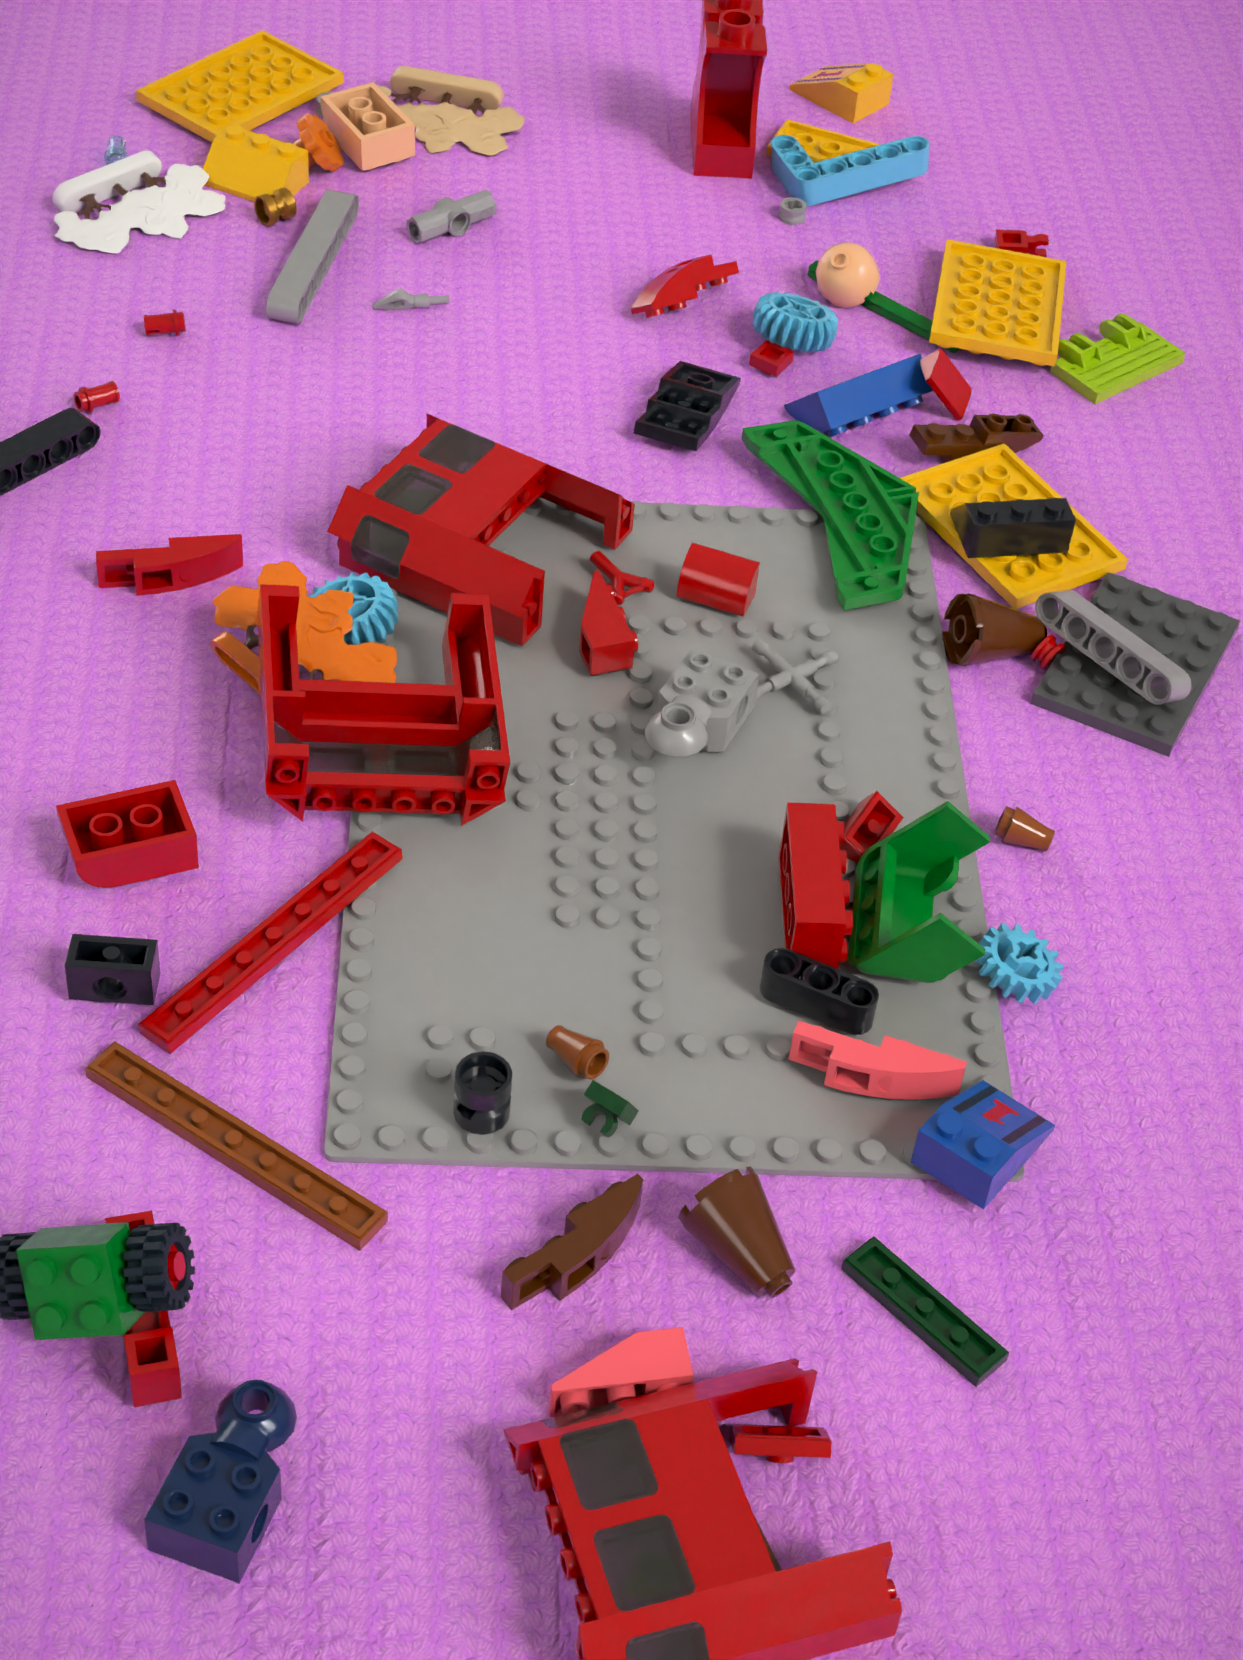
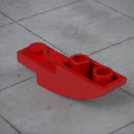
[631,254,739,318]
[96,534,243,596]

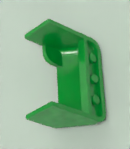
[848,801,990,983]

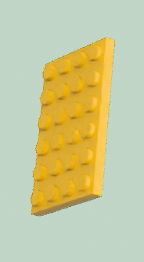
[136,30,344,143]
[929,239,1067,366]
[900,443,1128,609]

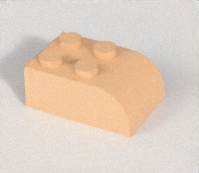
[320,82,415,171]

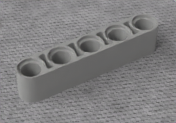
[1035,590,1191,705]

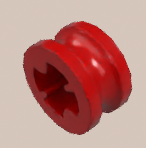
[1030,634,1066,670]

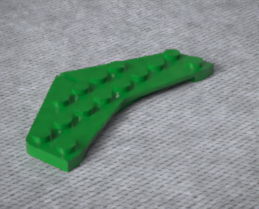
[742,421,919,610]

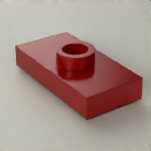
[730,1424,832,1463]

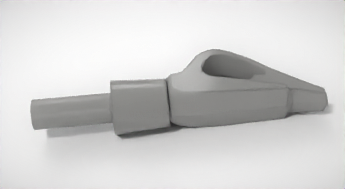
[373,289,449,310]

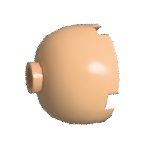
[816,242,880,308]

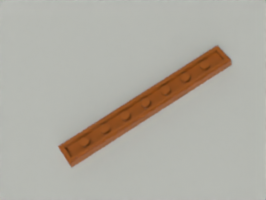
[85,1041,388,1251]

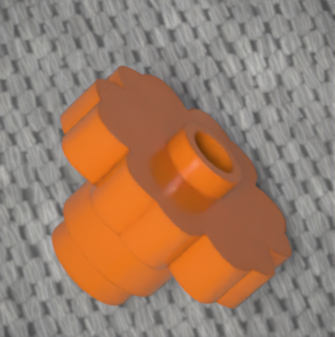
[293,113,344,172]

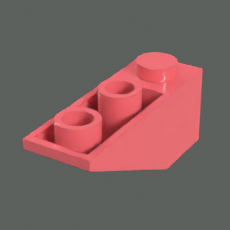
[549,1327,694,1418]

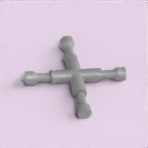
[752,638,839,714]

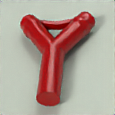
[590,551,654,605]

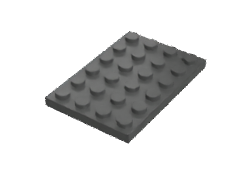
[1031,572,1240,757]

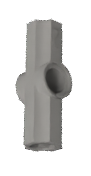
[406,190,497,244]

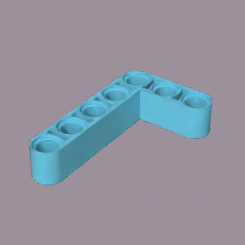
[771,135,929,206]

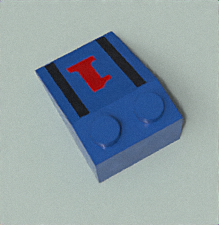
[911,1080,1055,1210]

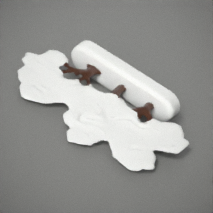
[52,150,226,254]

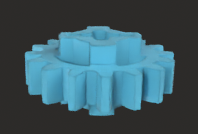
[975,923,1063,1004]

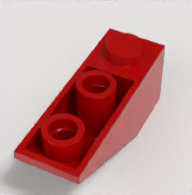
[579,570,638,675]

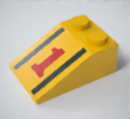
[789,63,894,124]

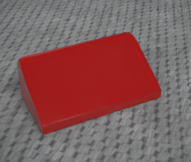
[920,349,972,421]
[839,790,904,863]

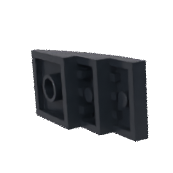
[633,361,741,451]

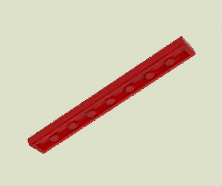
[138,831,403,1054]

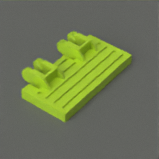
[1050,313,1185,404]

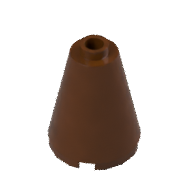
[942,593,1047,666]
[678,1167,795,1298]

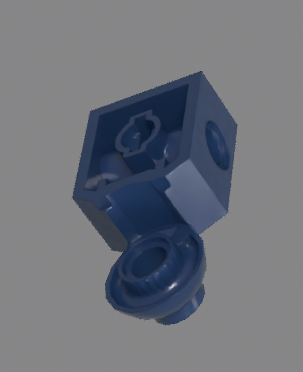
[144,1379,297,1584]

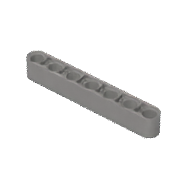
[266,189,359,324]

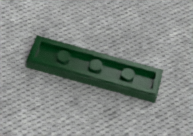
[841,1236,1009,1387]

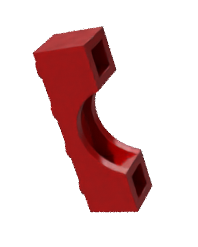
[105,1210,182,1407]

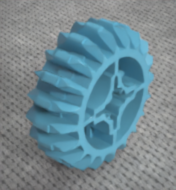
[752,292,839,353]
[307,572,399,645]

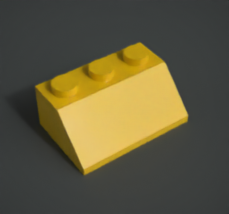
[203,124,309,202]

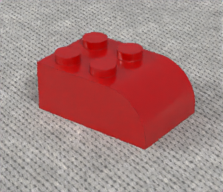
[56,780,199,888]

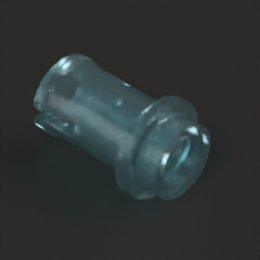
[104,136,128,165]

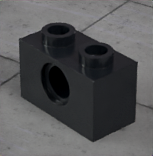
[65,934,160,1005]

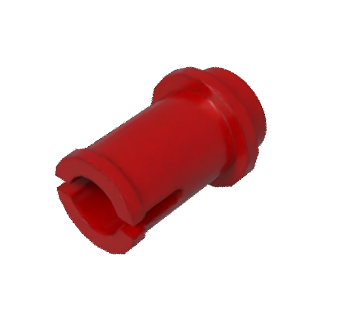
[144,309,186,336]
[74,381,120,413]

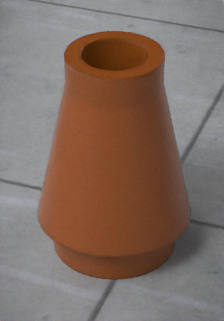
[994,806,1055,852]
[546,1025,609,1080]

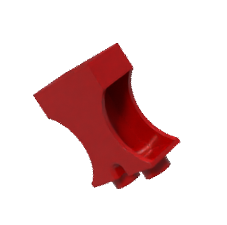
[690,0,767,179]

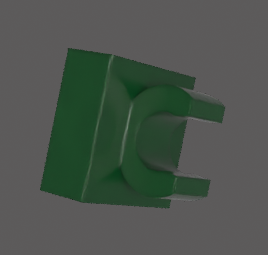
[582,1080,639,1138]

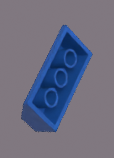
[784,353,933,437]

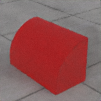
[676,542,760,617]

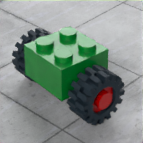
[0,1222,195,1340]

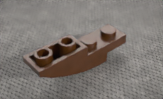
[909,413,1044,463]
[501,1174,643,1310]

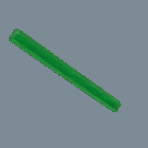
[807,261,960,353]

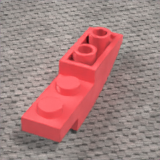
[788,1021,967,1100]

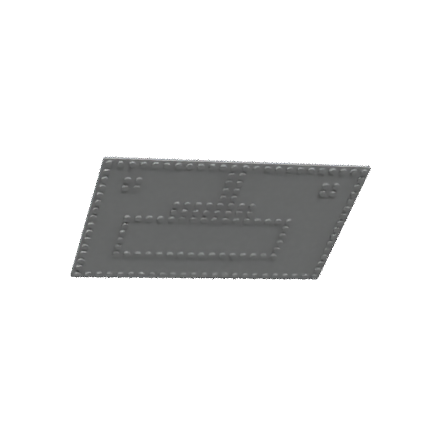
[324,492,1024,1182]

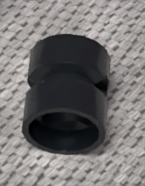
[453,1051,513,1135]

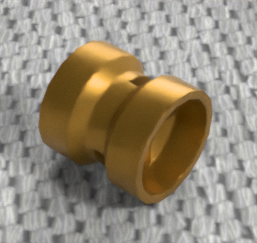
[254,187,297,226]

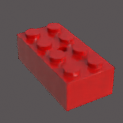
[778,802,853,969]

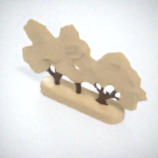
[378,66,526,156]

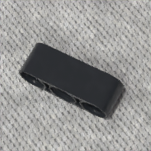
[760,948,879,1035]

